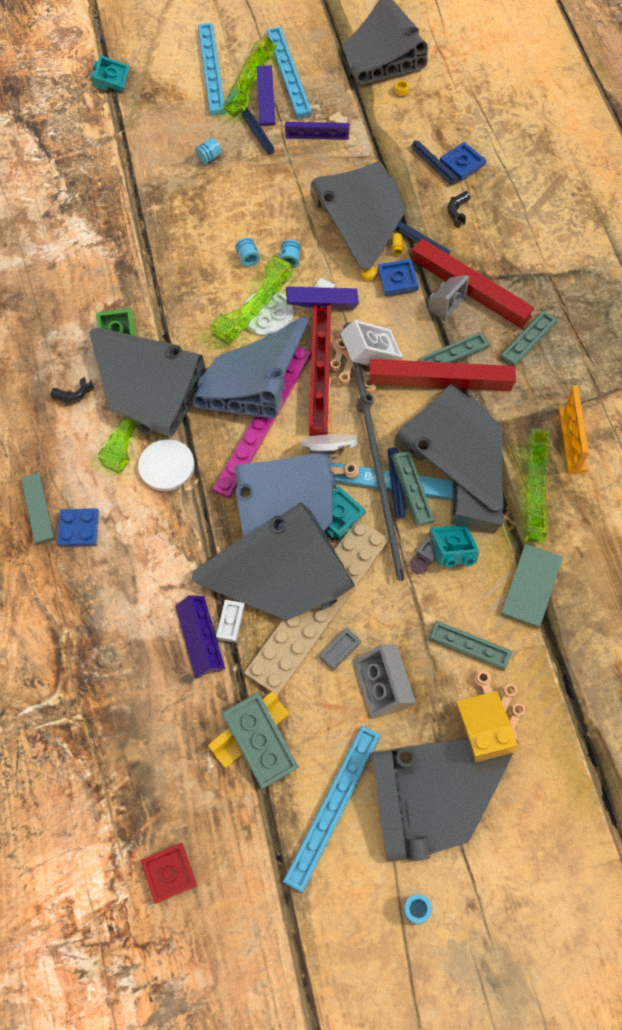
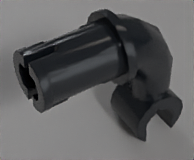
[447,191,470,228]
[50,377,93,405]

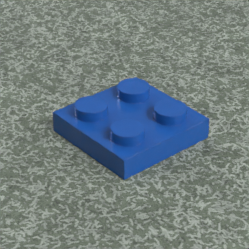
[440,142,486,181]
[378,259,419,296]
[57,508,100,547]

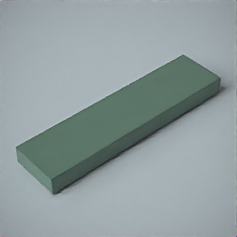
[500,310,558,367]
[418,332,490,363]
[391,451,435,527]
[21,473,55,545]
[429,620,512,671]

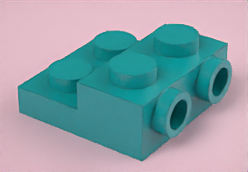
[90,55,130,92]
[325,486,366,541]
[429,526,480,568]

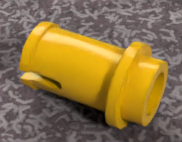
[391,233,404,256]

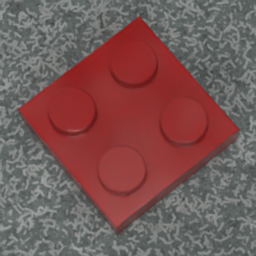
[140,843,198,904]

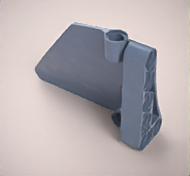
[192,317,309,418]
[234,452,336,537]

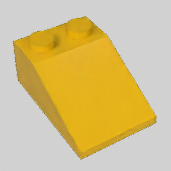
[456,691,518,763]

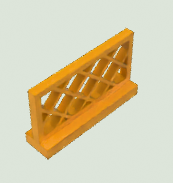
[558,385,589,474]

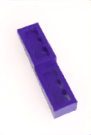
[257,65,276,126]
[286,286,359,310]

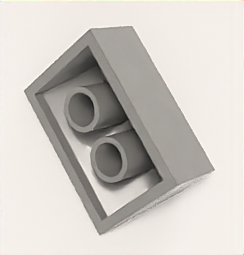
[353,644,416,719]

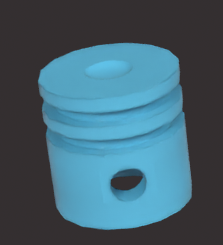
[195,137,222,165]
[235,237,260,267]
[279,239,301,269]
[403,894,432,925]

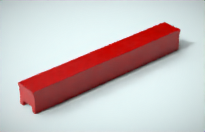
[411,239,535,330]
[309,305,331,436]
[369,359,516,391]

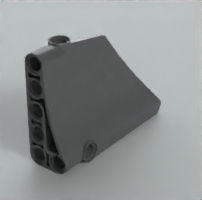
[342,0,428,84]
[310,162,405,270]
[90,328,206,436]
[394,384,503,512]
[192,502,355,620]
[372,739,518,862]

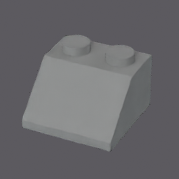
[428,275,469,321]

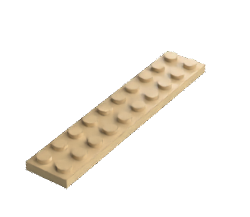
[244,520,389,696]

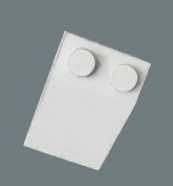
[341,320,403,365]

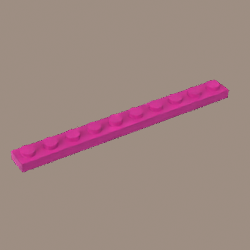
[213,346,312,499]

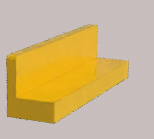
[208,691,289,768]

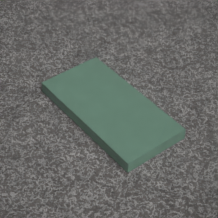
[501,544,563,628]
[221,692,299,789]

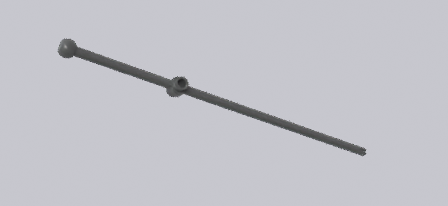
[343,322,404,581]

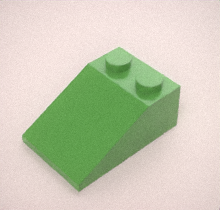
[96,308,137,336]

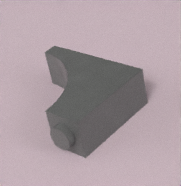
[450,480,504,533]

